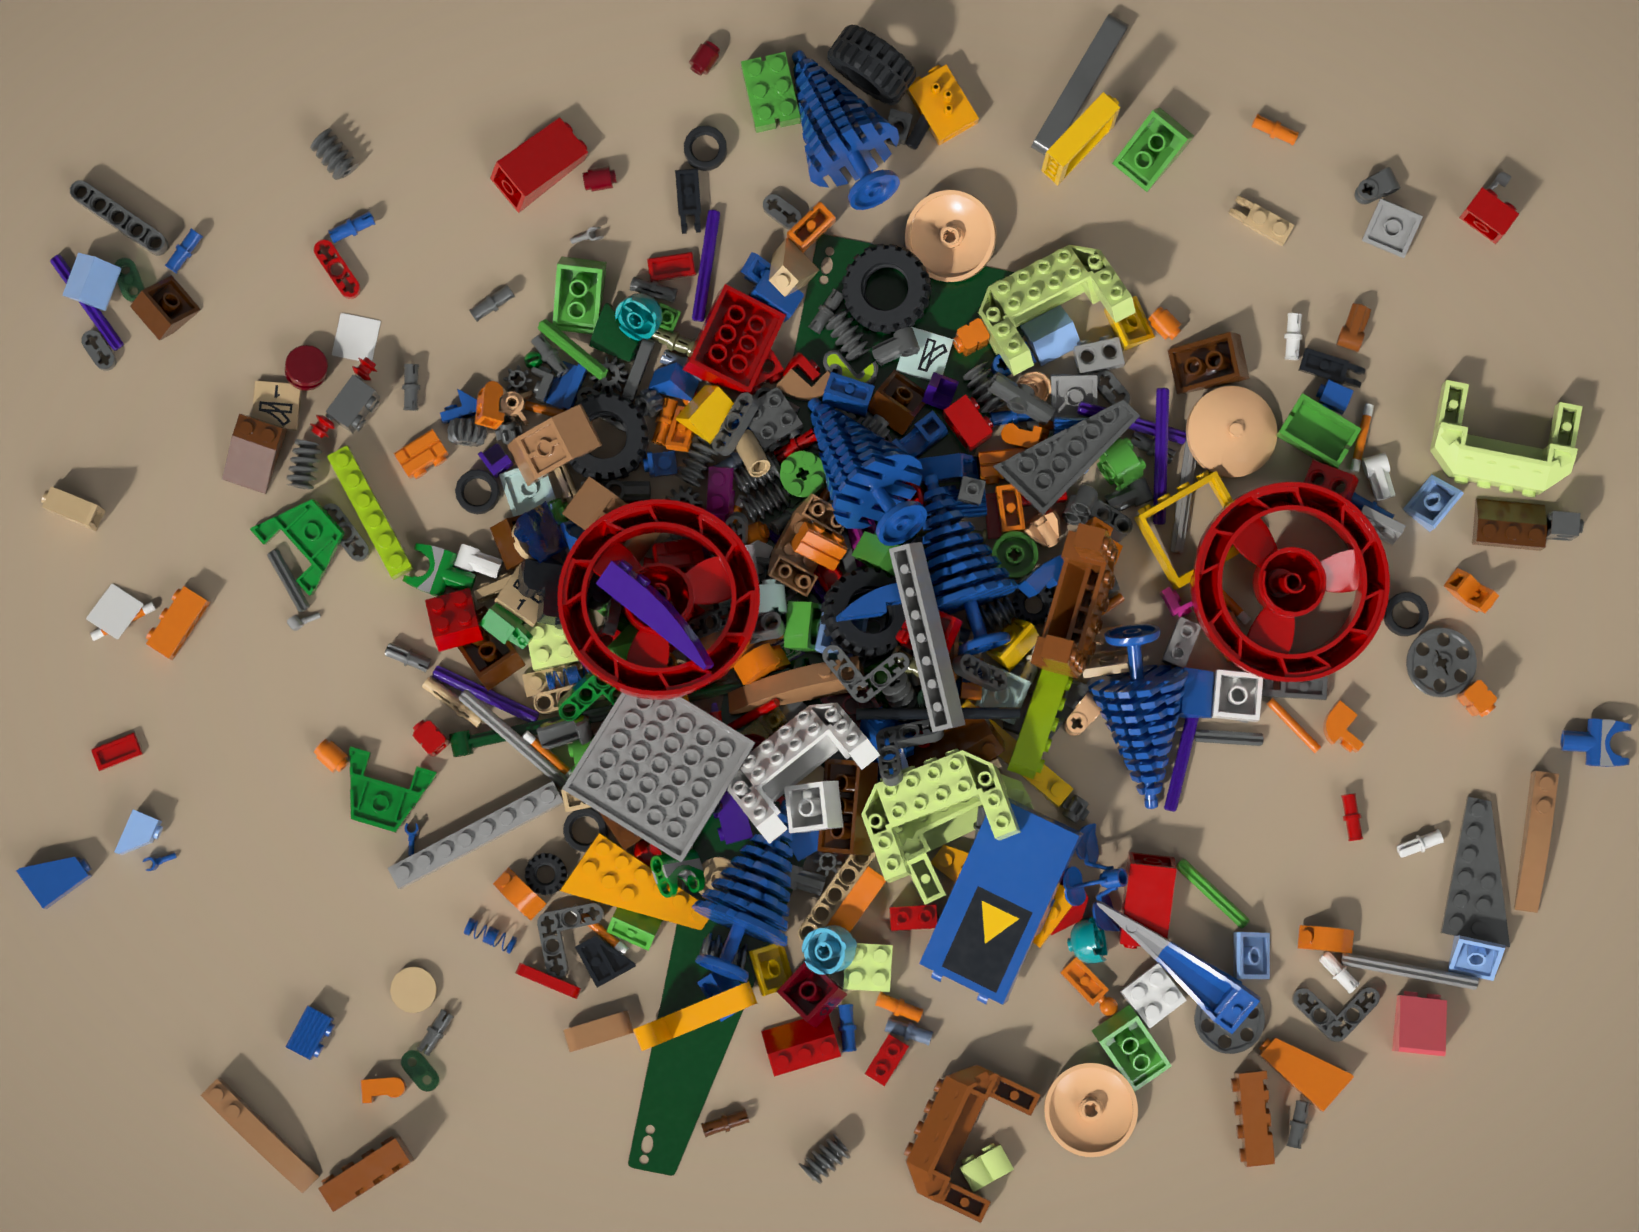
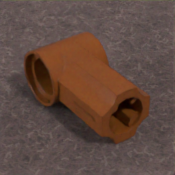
[1336,303,1371,352]

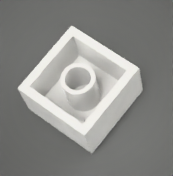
[1212,670,1263,722]
[784,781,843,833]
[1119,963,1187,1029]

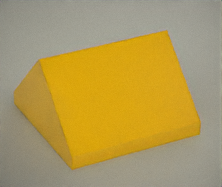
[1104,296,1155,352]
[675,385,734,444]
[985,617,1039,672]
[748,944,792,997]

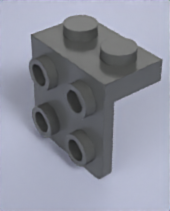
[741,388,804,453]

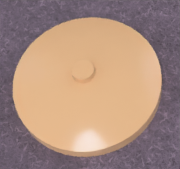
[905,190,996,282]
[1186,386,1277,478]
[1044,1063,1138,1157]

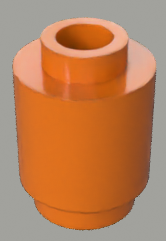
[1148,306,1182,340]
[748,521,770,545]
[314,739,349,773]

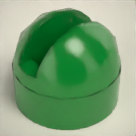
[524,351,543,370]

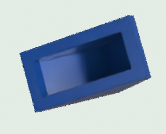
[648,362,699,401]

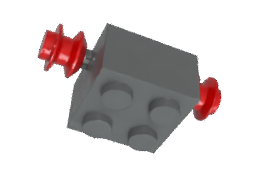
[310,357,380,439]

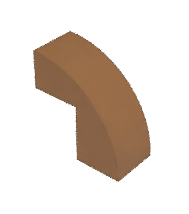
[776,369,830,401]

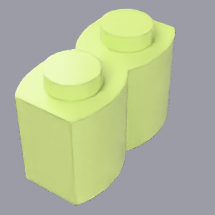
[959,1143,1014,1192]

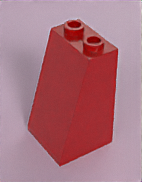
[490,117,588,213]
[1119,852,1177,949]

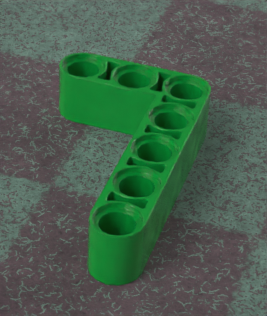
[558,671,619,721]

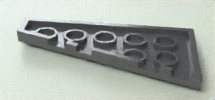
[993,400,1140,515]
[1440,797,1510,947]

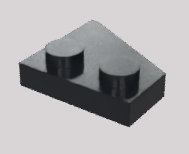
[575,936,636,988]

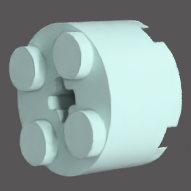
[759,579,787,616]

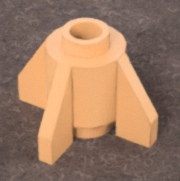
[499,387,534,426]
[1023,509,1061,548]

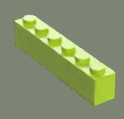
[327,445,414,580]
[1007,669,1073,779]

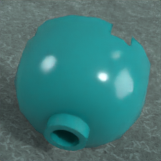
[615,294,662,341]
[1067,917,1108,963]

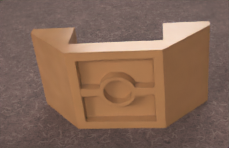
[507,404,602,486]
[562,477,660,562]
[767,493,845,597]

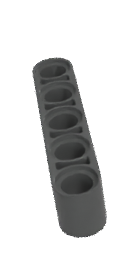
[70,180,168,256]

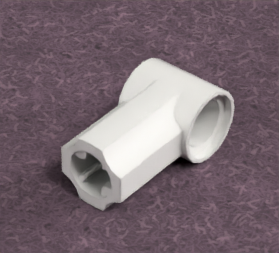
[1362,452,1395,501]
[454,544,503,579]

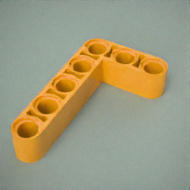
[633,982,758,1051]

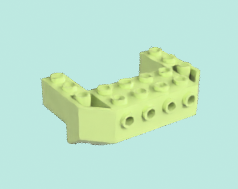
[978,245,1136,376]
[1430,380,1583,498]
[861,749,1021,883]
[897,774,1034,905]

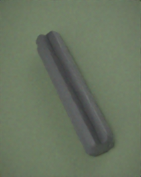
[267,549,310,612]
[1195,729,1264,746]

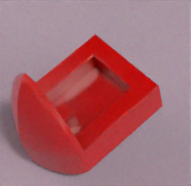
[783,352,820,383]
[634,839,662,868]

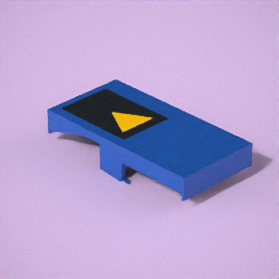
[919,798,1084,1005]

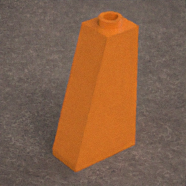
[826,866,886,933]
[1258,1038,1354,1112]

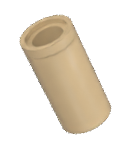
[736,429,771,477]

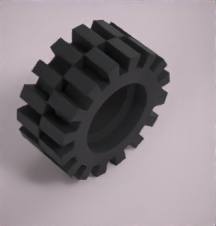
[1013,587,1053,626]
[524,853,567,895]

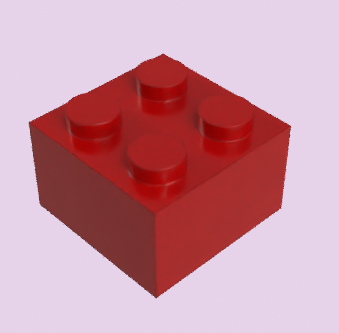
[1459,187,1519,244]
[942,394,994,453]
[425,588,484,652]

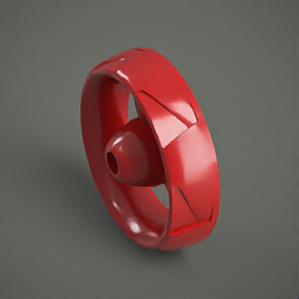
[1190,482,1390,682]
[558,499,760,700]

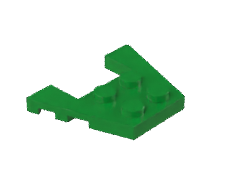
[250,499,345,596]
[349,746,437,833]

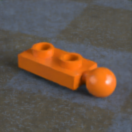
[665,392,697,452]
[1060,957,1118,1016]

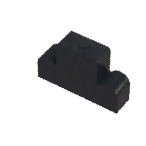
[518,559,612,630]

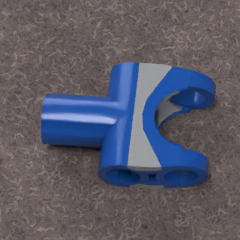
[1560,719,1632,767]

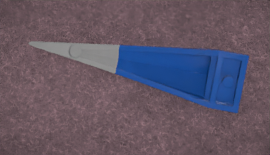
[1097,900,1261,1034]

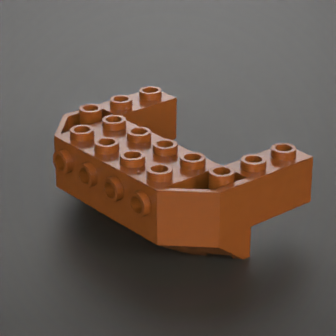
[1030,523,1118,679]
[904,1064,1041,1223]

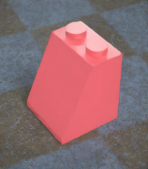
[1392,991,1447,1057]

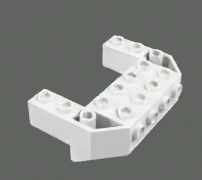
[727,703,880,844]

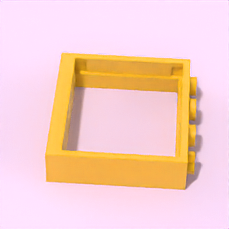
[1041,92,1120,186]
[1134,470,1240,590]

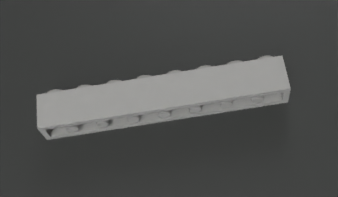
[889,542,966,732]
[388,781,564,889]

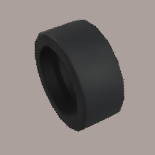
[684,126,727,171]
[455,469,500,515]
[1383,592,1429,637]
[563,808,608,852]

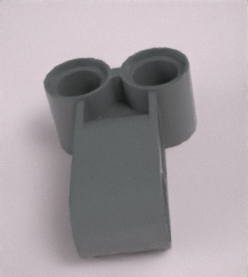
[1061,485,1133,542]

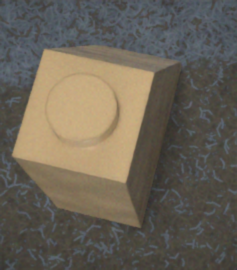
[769,238,819,297]
[41,486,105,531]

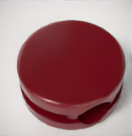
[285,345,328,391]

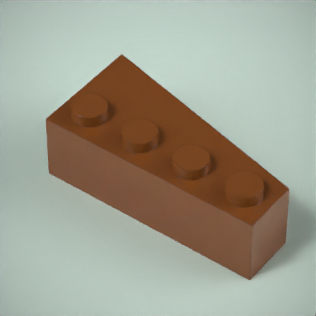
[1231,1070,1275,1167]
[318,1136,415,1212]

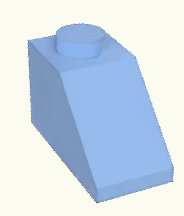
[114,809,163,855]

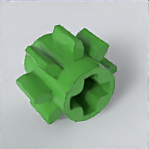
[542,498,569,526]

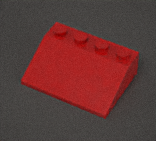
[682,284,786,393]

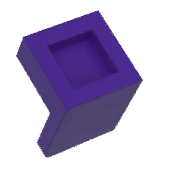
[922,372,959,410]
[478,443,514,478]

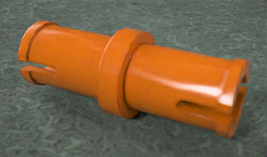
[1251,114,1299,146]
[651,398,678,446]
[875,992,924,1023]

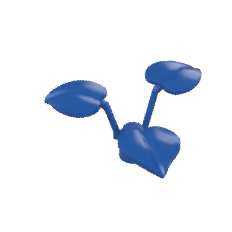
[1063,823,1128,931]

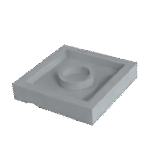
[1362,198,1423,258]
[1051,374,1097,421]
[1360,505,1406,545]

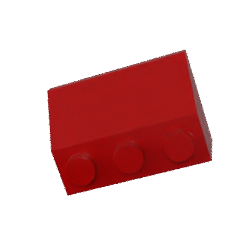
[761,1015,841,1077]

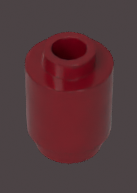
[689,40,721,76]
[582,166,617,192]

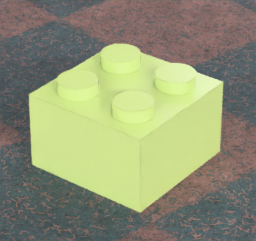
[524,622,580,672]
[843,943,893,992]

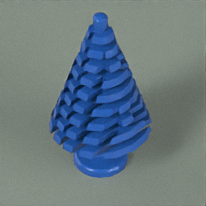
[792,50,900,210]
[808,398,927,546]
[922,474,1018,655]
[1087,624,1188,809]
[692,800,793,983]

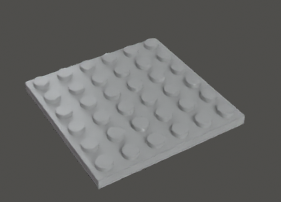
[562,693,755,863]

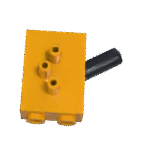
[905,64,979,150]

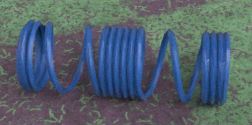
[545,665,598,690]
[464,917,517,954]

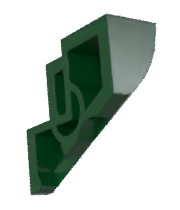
[589,303,642,362]

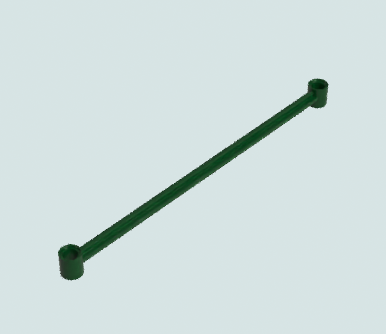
[449,658,810,757]

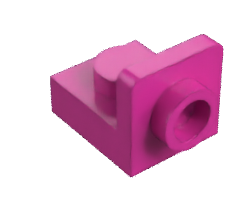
[1160,586,1193,618]

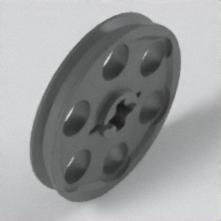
[1406,628,1477,697]
[1194,1002,1265,1054]

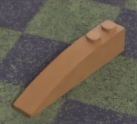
[728,656,866,715]
[1514,771,1559,913]
[200,1078,320,1193]

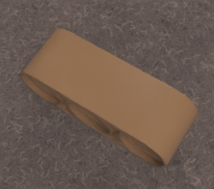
[563,1010,634,1052]

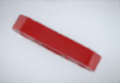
[314,240,361,299]
[515,962,582,999]

